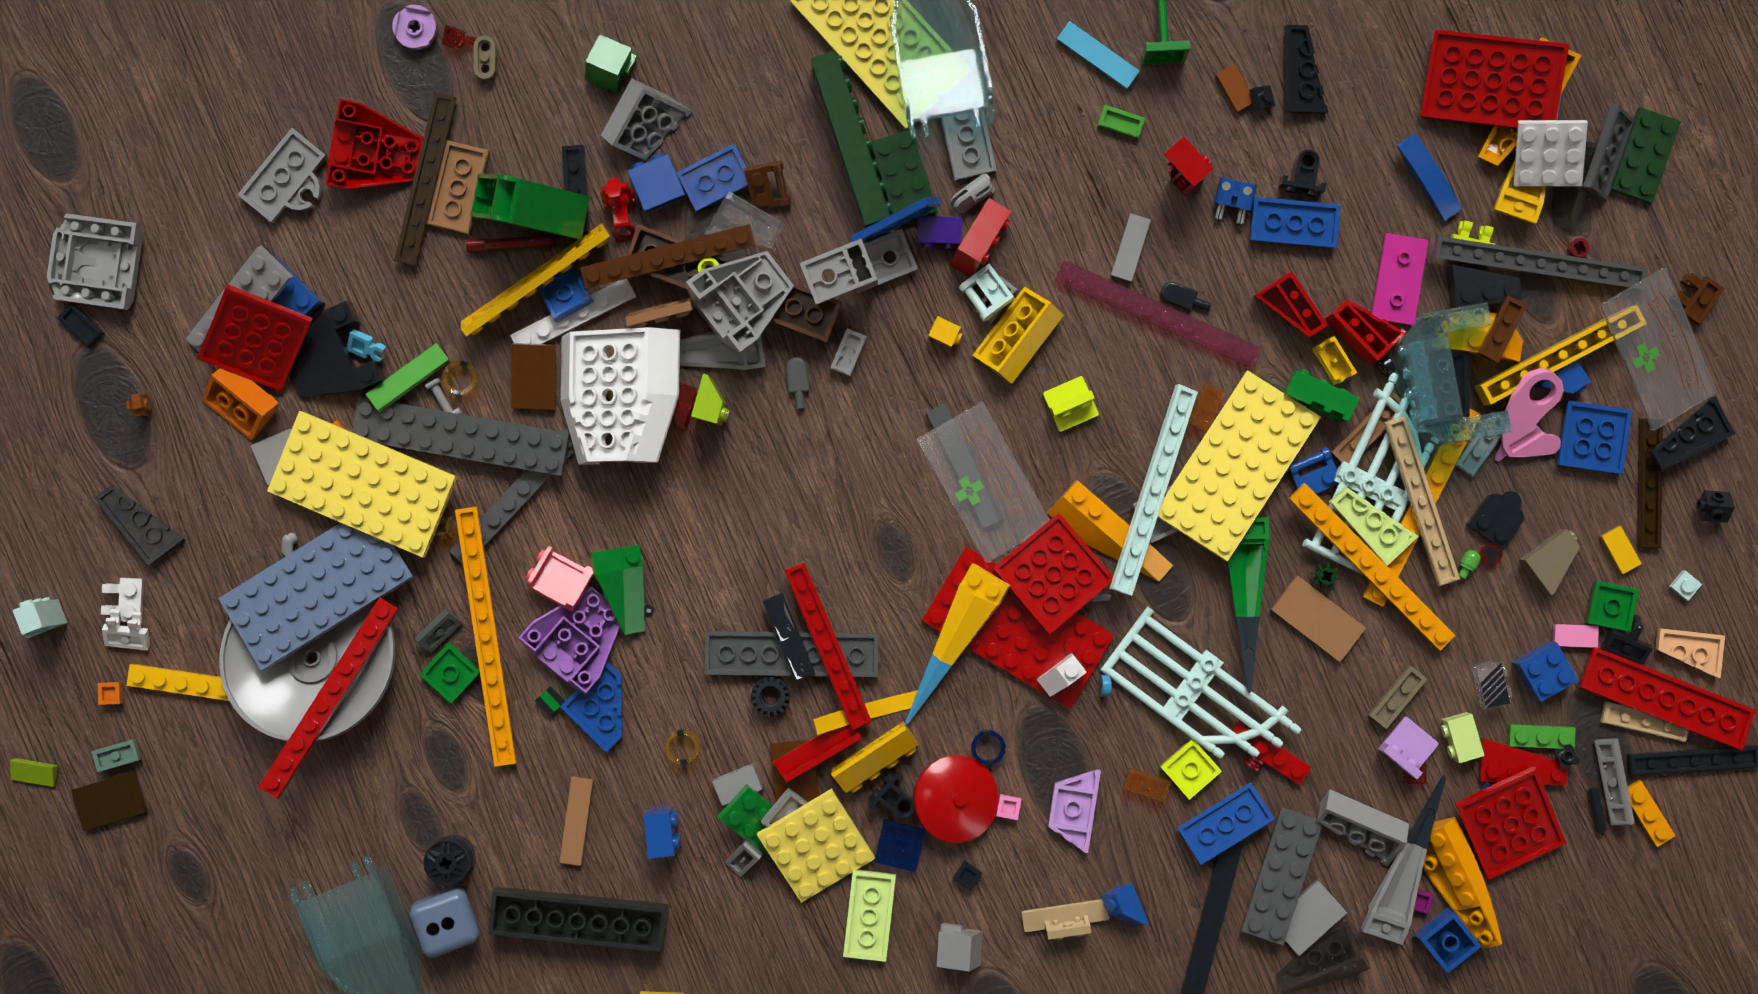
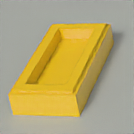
[1600,526,1642,574]

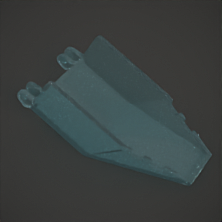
[891,0,994,139]
[290,856,422,994]

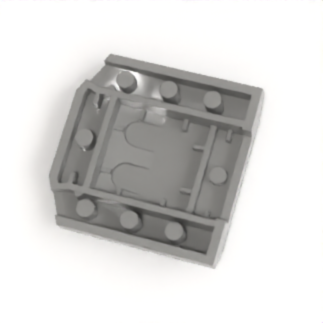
[47,214,143,310]

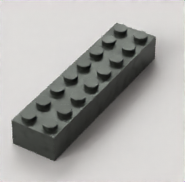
[488,887,669,952]

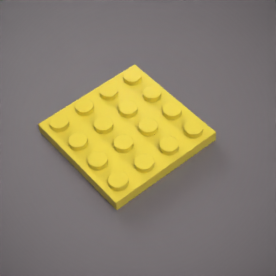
[757,789,876,903]

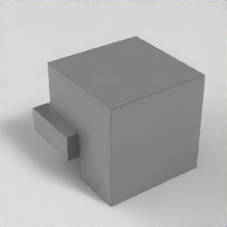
[936,923,983,972]

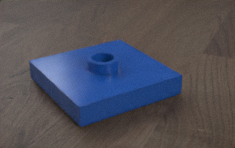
[538,266,594,323]

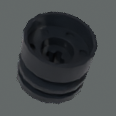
[423,834,476,886]

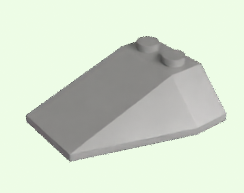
[685,251,794,353]

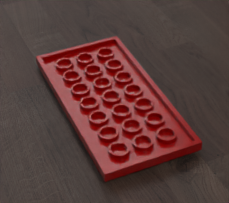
[922,546,1114,709]

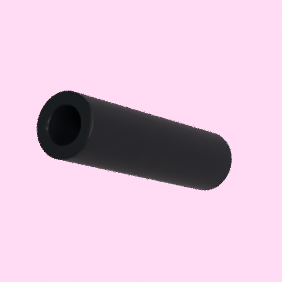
[1588,787,1607,832]

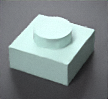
[1669,570,1702,601]

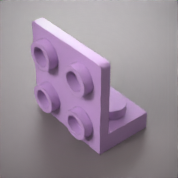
[1378,716,1439,779]

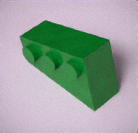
[1283,369,1360,423]

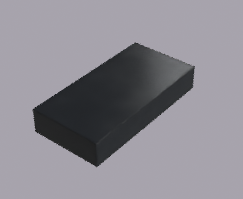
[57,302,105,348]

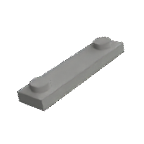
[1594,738,1635,826]

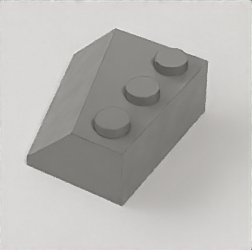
[601,79,693,160]

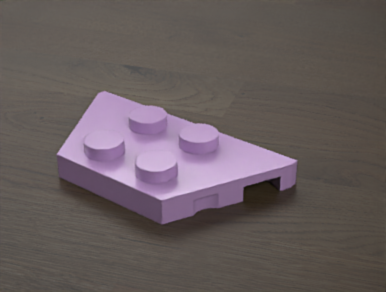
[1048,769,1101,853]

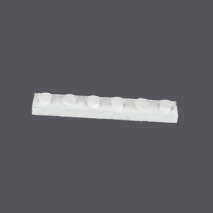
[510,279,636,344]

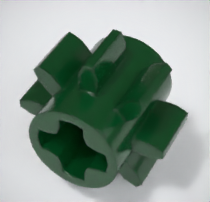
[1311,563,1339,589]

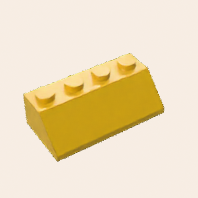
[972,287,1064,384]
[831,721,918,793]

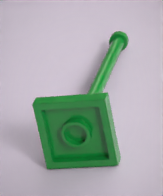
[1141,0,1190,65]

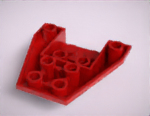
[325,98,424,189]

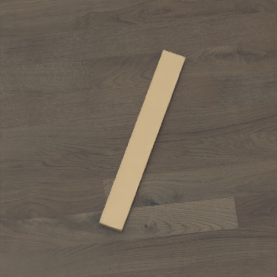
[1383,415,1460,586]

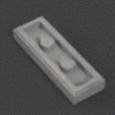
[1110,213,1151,282]
[1455,412,1503,477]

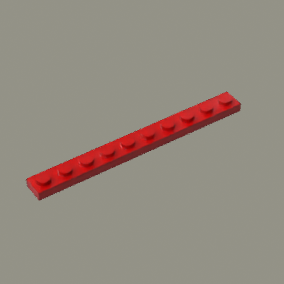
[258,597,400,799]

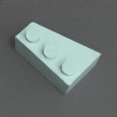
[13,597,67,639]

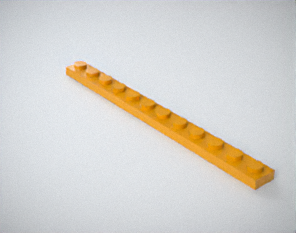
[455,506,517,767]

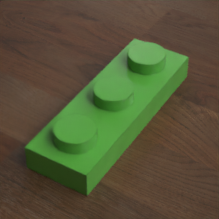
[1507,724,1576,749]

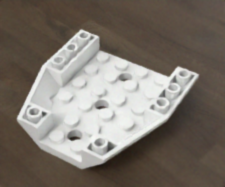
[560,327,680,465]

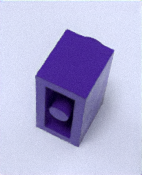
[917,216,962,249]

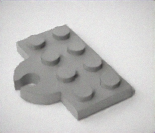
[237,128,327,223]

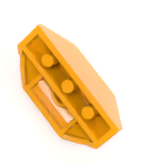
[1434,308,1523,362]

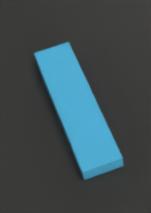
[1056,21,1139,90]

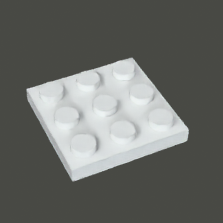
[1513,120,1588,186]

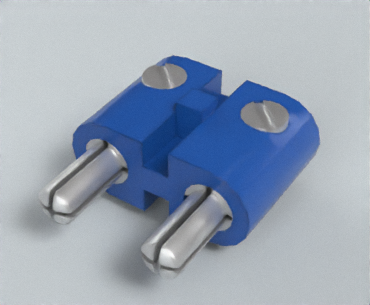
[1214,177,1257,224]

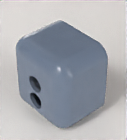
[410,886,480,958]

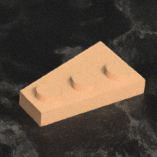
[1655,628,1725,679]

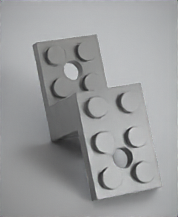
[800,229,918,305]

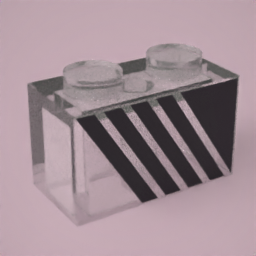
[1470,660,1512,709]

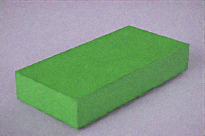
[1097,105,1145,140]

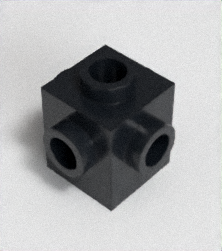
[1696,490,1735,523]

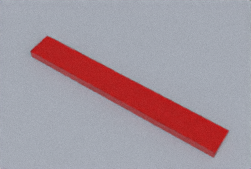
[784,562,872,731]

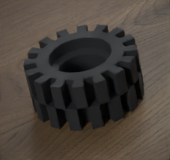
[751,676,790,716]

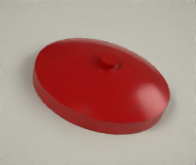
[913,755,999,843]

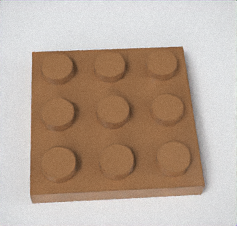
[625,297,694,328]

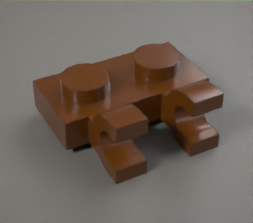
[1669,273,1725,325]

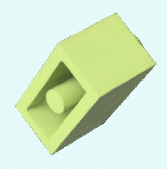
[1441,712,1484,763]

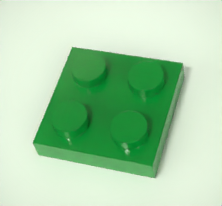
[1585,581,1639,632]
[419,642,480,704]

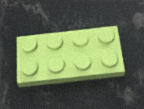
[843,870,896,962]

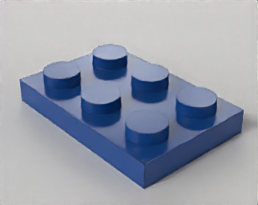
[676,144,748,212]

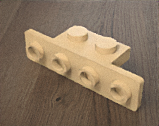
[1022,899,1110,940]

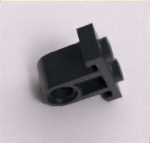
[1278,149,1327,197]
[868,770,914,818]

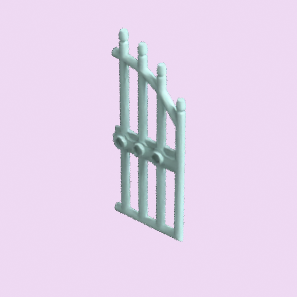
[1303,373,1434,575]
[1100,606,1301,759]

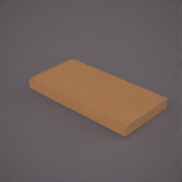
[427,140,490,235]
[1270,575,1366,662]

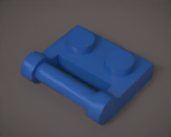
[1288,447,1339,494]

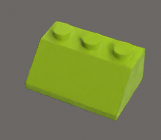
[691,374,730,426]

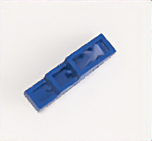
[1396,133,1463,221]

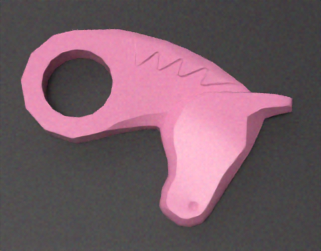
[1495,368,1564,461]

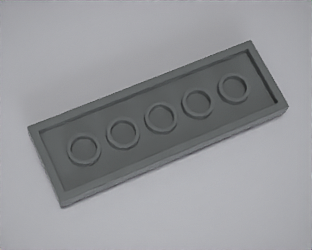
[1241,807,1322,945]

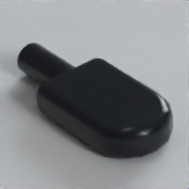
[1161,282,1212,311]

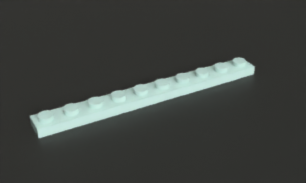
[1109,384,1198,596]

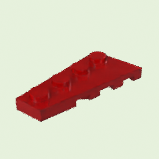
[1478,737,1568,786]

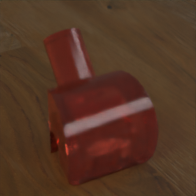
[442,25,476,48]

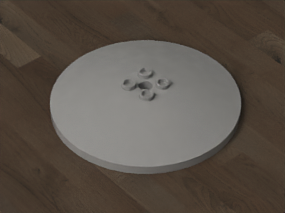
[219,601,395,742]

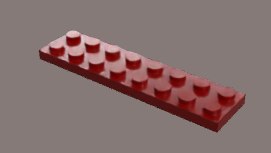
[1578,647,1756,750]

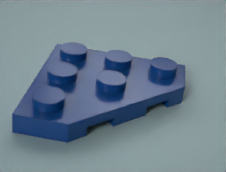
[560,660,622,752]

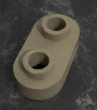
[474,35,497,80]

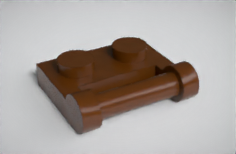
[744,161,792,211]

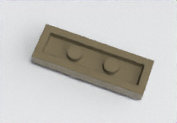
[1368,665,1427,729]

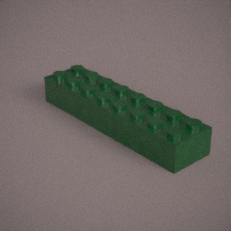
[811,50,893,229]

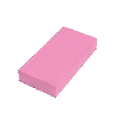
[1553,624,1599,648]

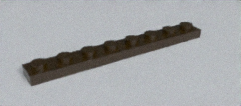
[394,92,457,266]

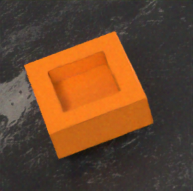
[97,682,123,705]

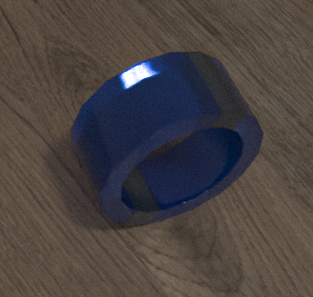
[971,729,1006,765]

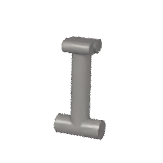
[425,378,463,415]

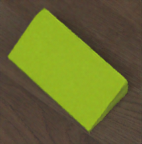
[10,758,58,787]

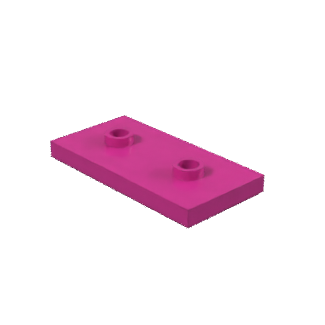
[1371,233,1429,326]

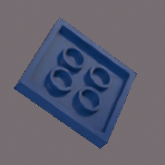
[1556,401,1632,474]

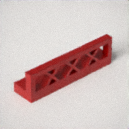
[772,725,862,783]

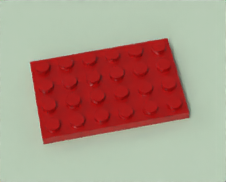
[1420,29,1569,128]

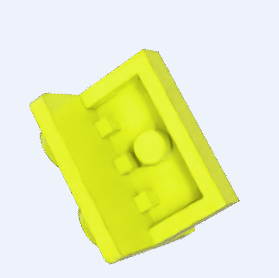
[1043,376,1099,432]

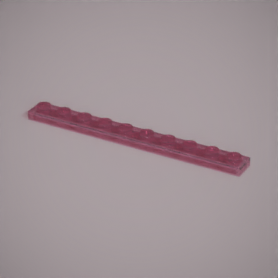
[1054,260,1261,368]

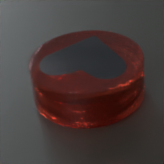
[1479,544,1502,565]

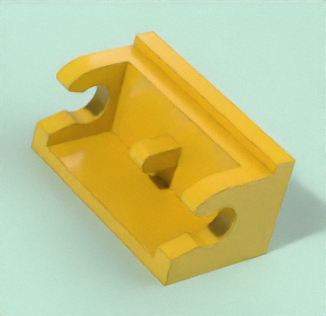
[1311,336,1357,385]

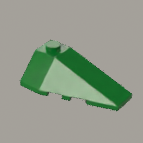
[590,545,645,635]

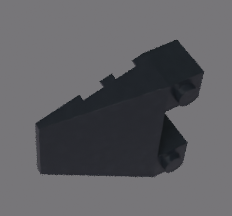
[289,301,386,397]

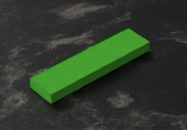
[366,343,450,413]

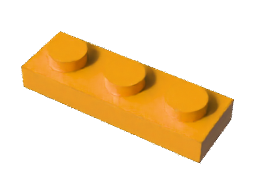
[1628,780,1676,847]

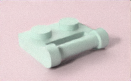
[959,264,1015,322]

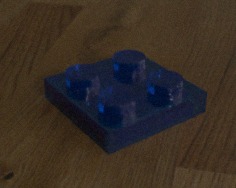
[874,819,926,872]

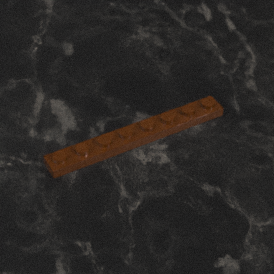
[581,224,756,289]

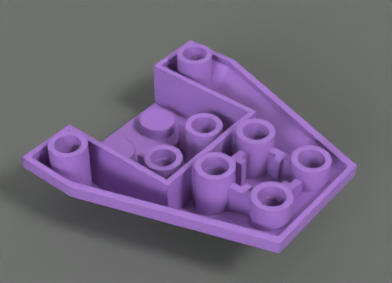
[518,587,619,694]

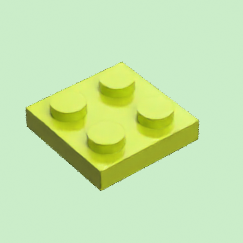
[1160,738,1222,800]

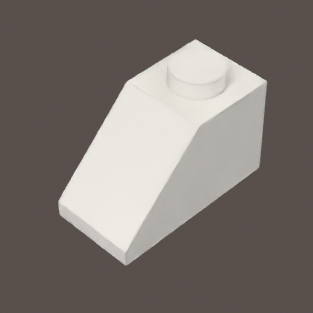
[1037,653,1086,697]

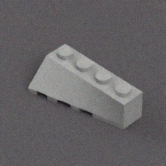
[1317,790,1409,866]

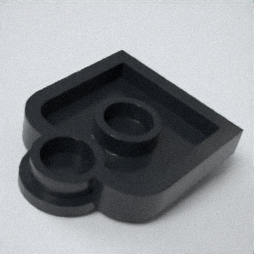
[1466,491,1524,550]

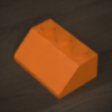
[202,368,279,441]

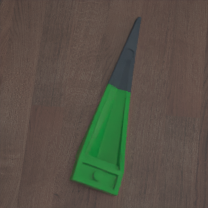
[1227,517,1269,693]

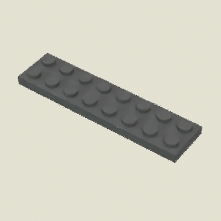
[705,631,878,677]

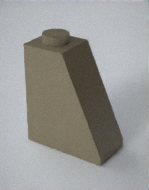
[1519,529,1580,595]

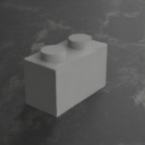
[712,763,764,806]

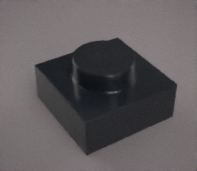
[1249,85,1276,111]
[952,860,983,891]

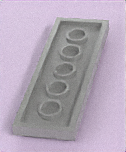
[186,246,293,369]

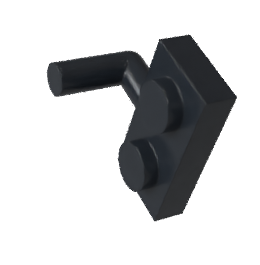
[1601,615,1653,665]

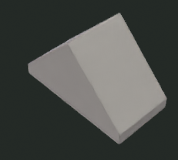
[725,840,762,877]

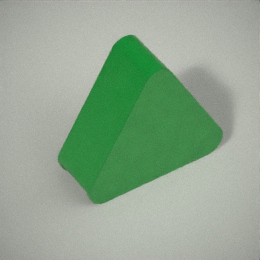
[470,174,590,240]

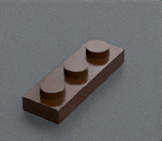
[1477,295,1527,364]

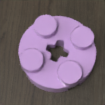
[392,5,437,50]

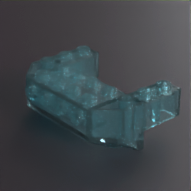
[1398,302,1512,446]

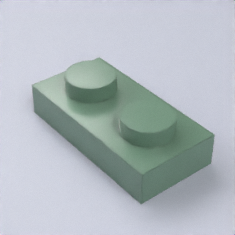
[91,739,142,772]

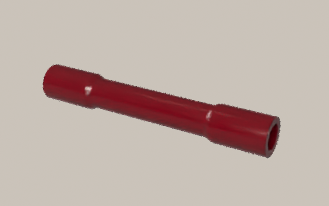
[466,234,554,252]

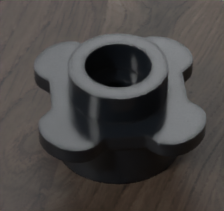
[1554,744,1579,770]

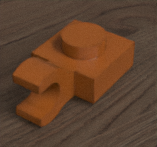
[126,394,151,417]

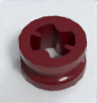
[1567,238,1590,258]
[1243,754,1265,772]

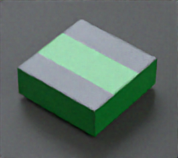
[535,685,566,716]

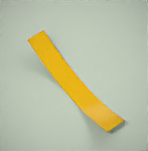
[813,690,918,735]

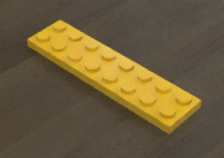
[461,223,610,336]

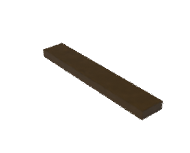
[1637,418,1663,548]

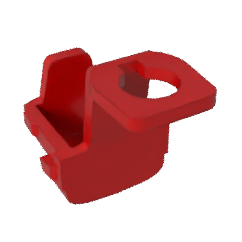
[600,177,635,242]

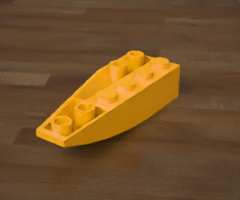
[1423,817,1502,949]

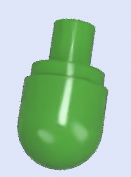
[1459,550,1481,580]

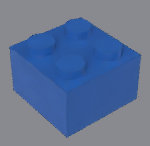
[1512,641,1579,702]
[643,806,681,859]
[1414,907,1482,974]

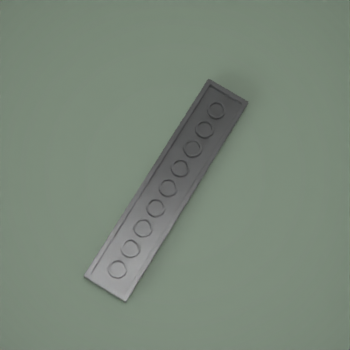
[352,396,570,476]

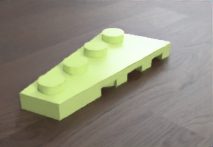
[1329,487,1419,566]

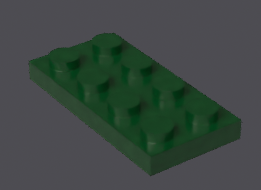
[1611,107,1681,204]
[871,129,938,221]

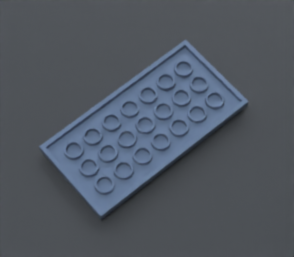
[218,523,414,672]

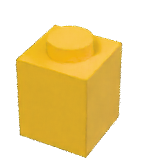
[928,316,962,348]

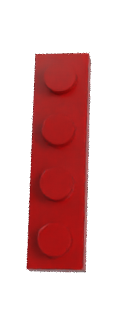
[1232,719,1312,785]

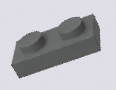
[415,608,462,653]

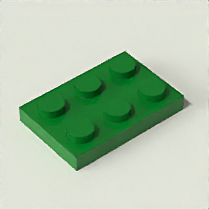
[718,784,773,855]

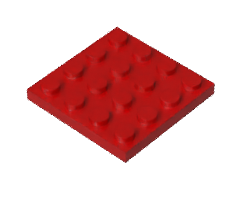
[197,284,312,392]
[993,513,1113,635]
[1454,767,1567,880]

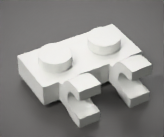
[101,578,144,622]
[102,609,150,650]

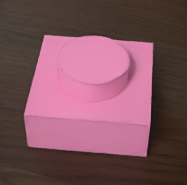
[996,794,1022,820]

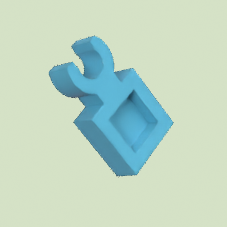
[347,329,386,362]

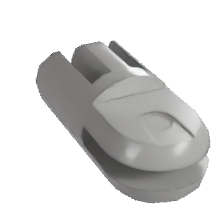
[950,174,995,213]

